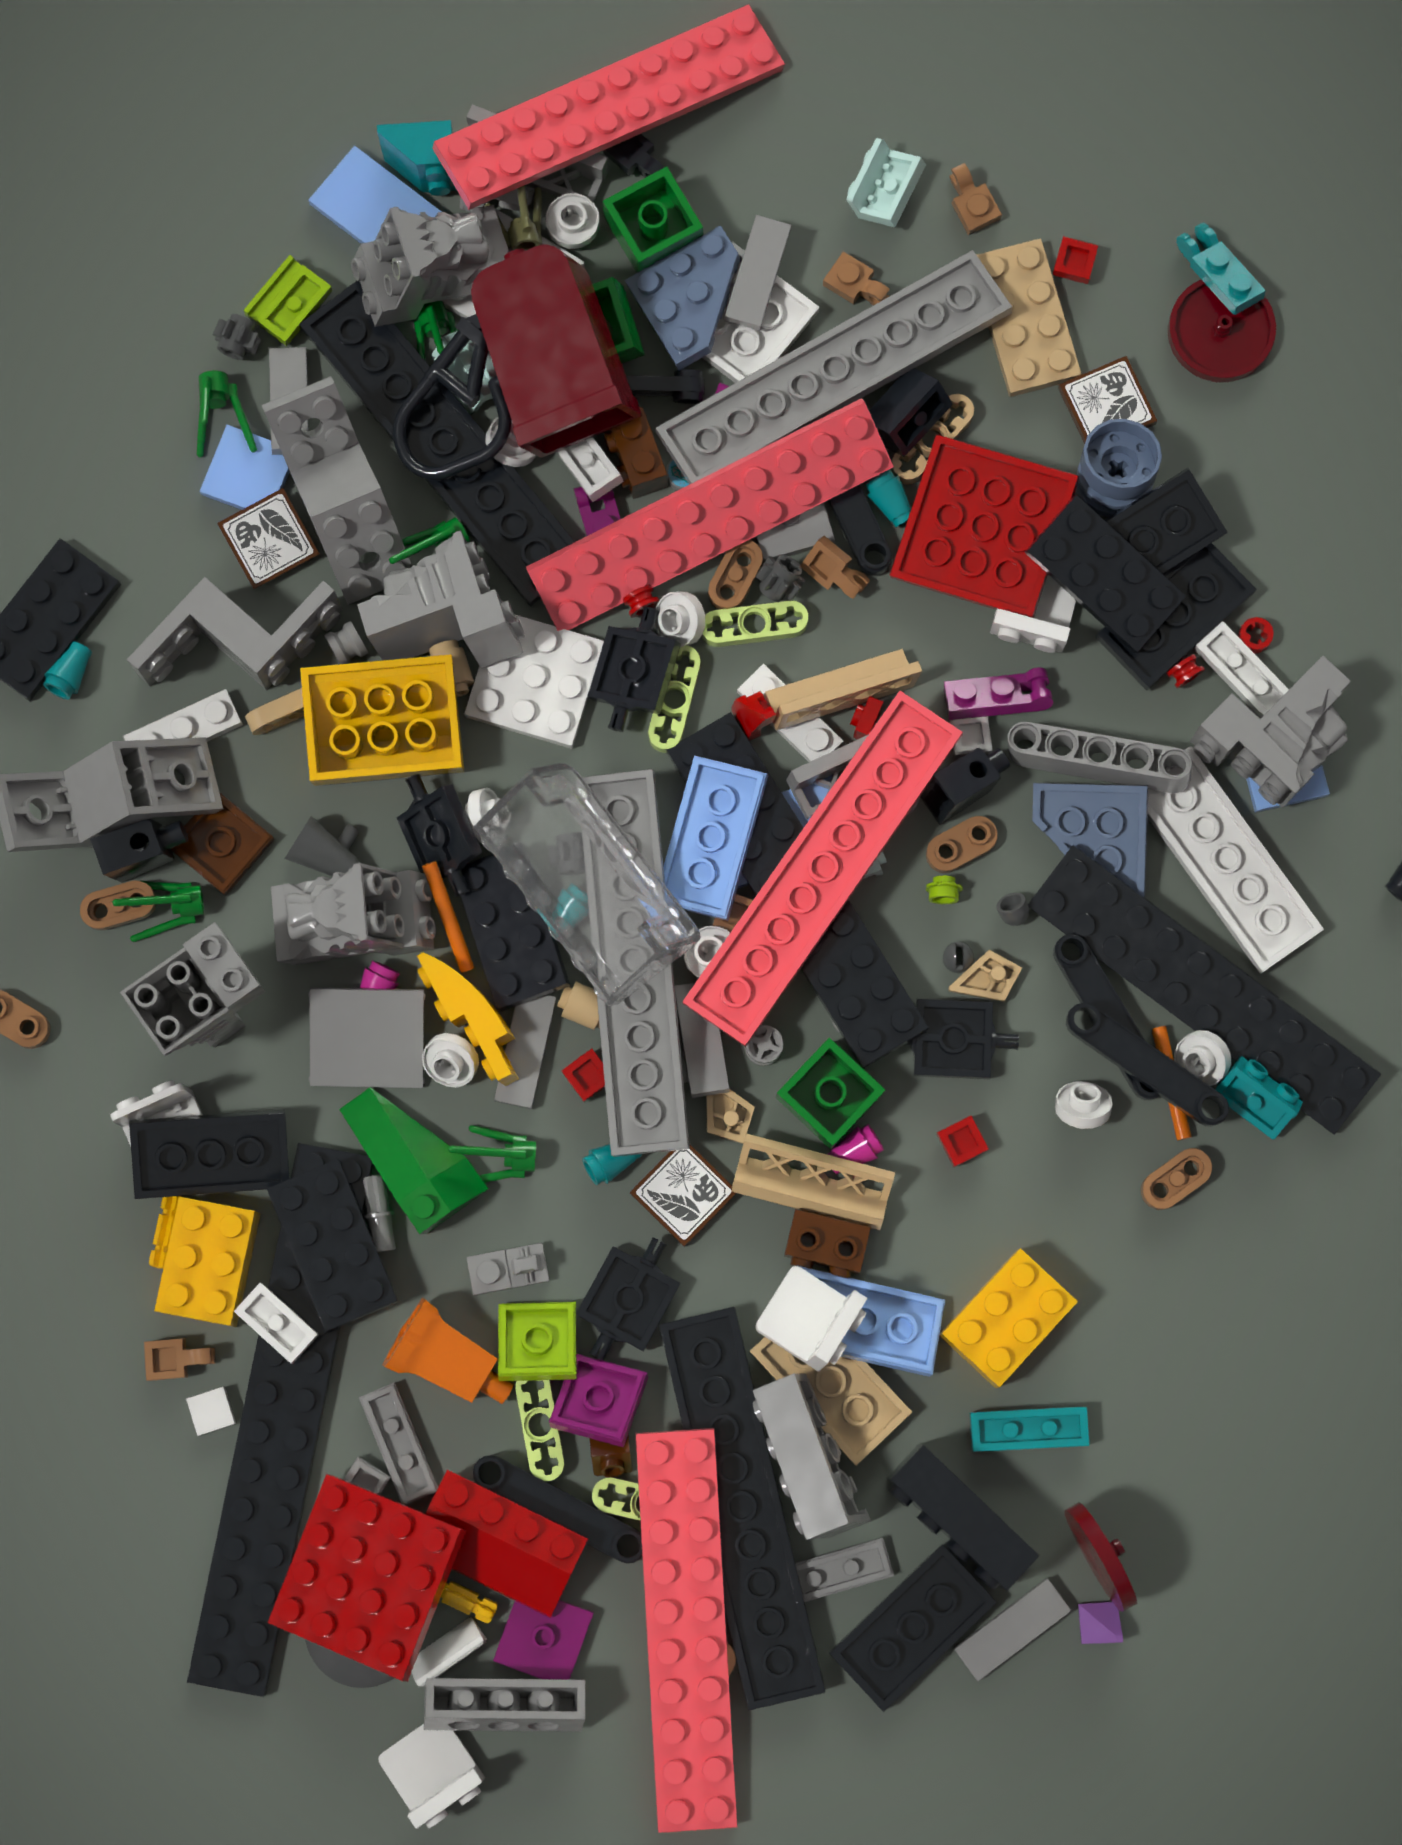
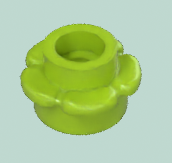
[926,875,963,904]

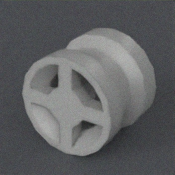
[324,621,368,664]
[745,1025,783,1066]

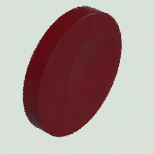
[1168,279,1276,382]
[1065,1502,1137,1612]

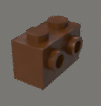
[603,407,668,499]
[784,1209,871,1278]

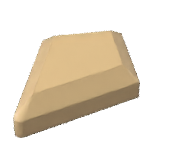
[948,950,1022,1002]
[706,1089,755,1144]

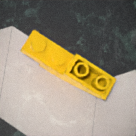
[417,952,519,1086]

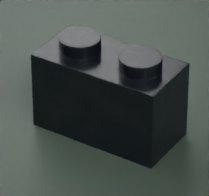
[869,368,953,457]

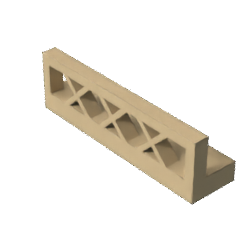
[764,649,922,730]
[731,1133,895,1230]

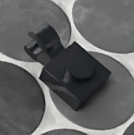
[603,134,664,178]

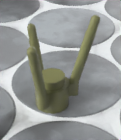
[485,185,543,251]

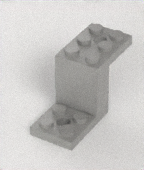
[262,376,412,605]
[127,577,342,690]
[0,737,223,852]

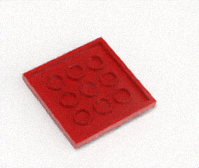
[890,434,1079,618]
[268,1474,466,1682]

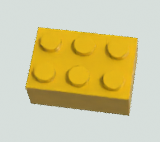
[154,1196,261,1327]
[939,1248,1078,1388]

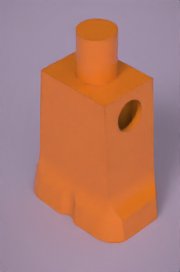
[382,1298,514,1404]

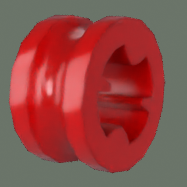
[623,585,659,618]
[1237,617,1274,654]
[1166,654,1205,689]

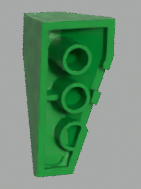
[339,1087,489,1234]

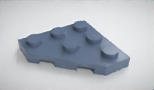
[625,225,740,371]
[1032,783,1148,897]

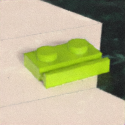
[243,255,333,346]

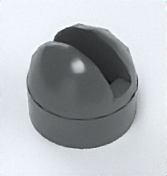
[996,893,1029,926]
[943,942,974,973]

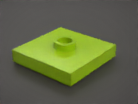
[498,1302,577,1381]

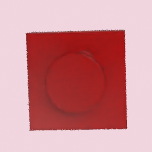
[1052,236,1098,284]
[850,696,883,740]
[561,1048,605,1103]
[936,1115,989,1167]

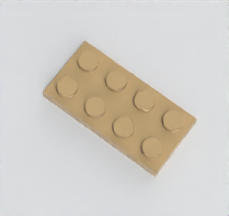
[977,238,1082,397]
[749,1337,912,1466]

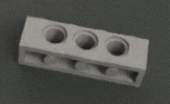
[424,1678,585,1732]

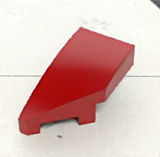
[731,691,776,741]

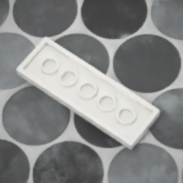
[1148,746,1324,974]

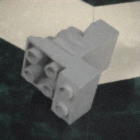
[351,205,509,327]
[357,530,525,668]
[1190,656,1351,808]
[271,863,436,965]
[120,922,265,1056]

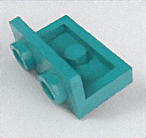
[1215,1056,1303,1140]

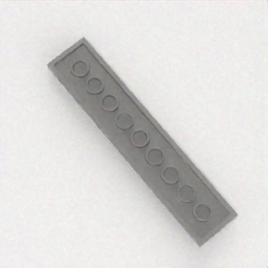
[656,250,1012,485]
[577,769,690,1157]

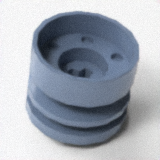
[1076,419,1162,517]

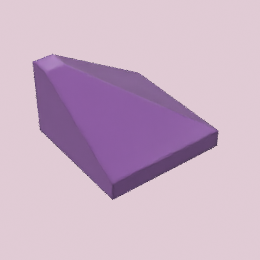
[1078,1602,1123,1644]

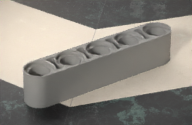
[1008,722,1192,793]

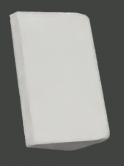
[411,1618,487,1687]

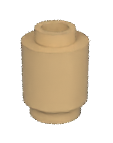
[429,640,474,697]
[557,981,600,1030]

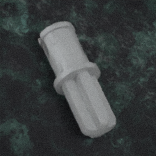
[363,1175,397,1252]

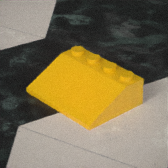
[300,654,464,786]

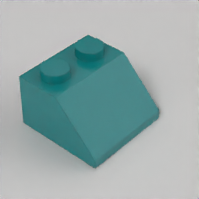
[377,120,457,196]

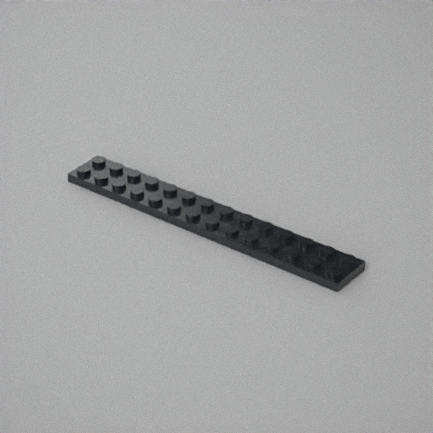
[187,1143,373,1697]

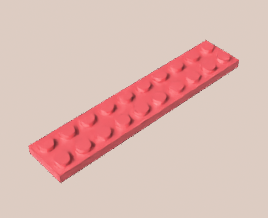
[432,4,785,210]
[526,398,894,631]
[682,691,963,1047]
[635,1428,737,1833]

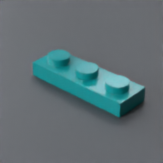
[969,1407,1090,1452]

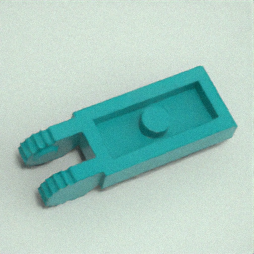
[1176,222,1266,315]

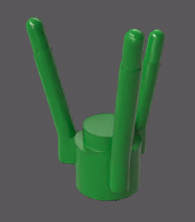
[413,300,458,360]
[197,370,257,457]
[389,517,470,564]
[112,880,204,942]
[449,1125,536,1183]

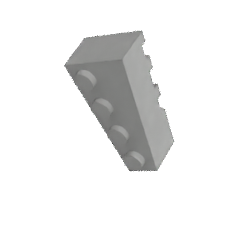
[752,1373,871,1540]

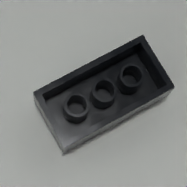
[886,1445,1039,1591]

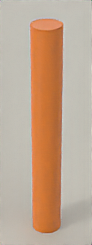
[422,861,475,973]
[1151,1026,1192,1141]

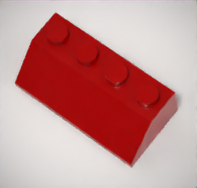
[425,1470,588,1618]

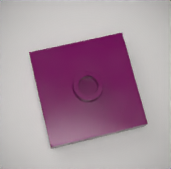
[549,1354,648,1447]
[493,1600,594,1680]

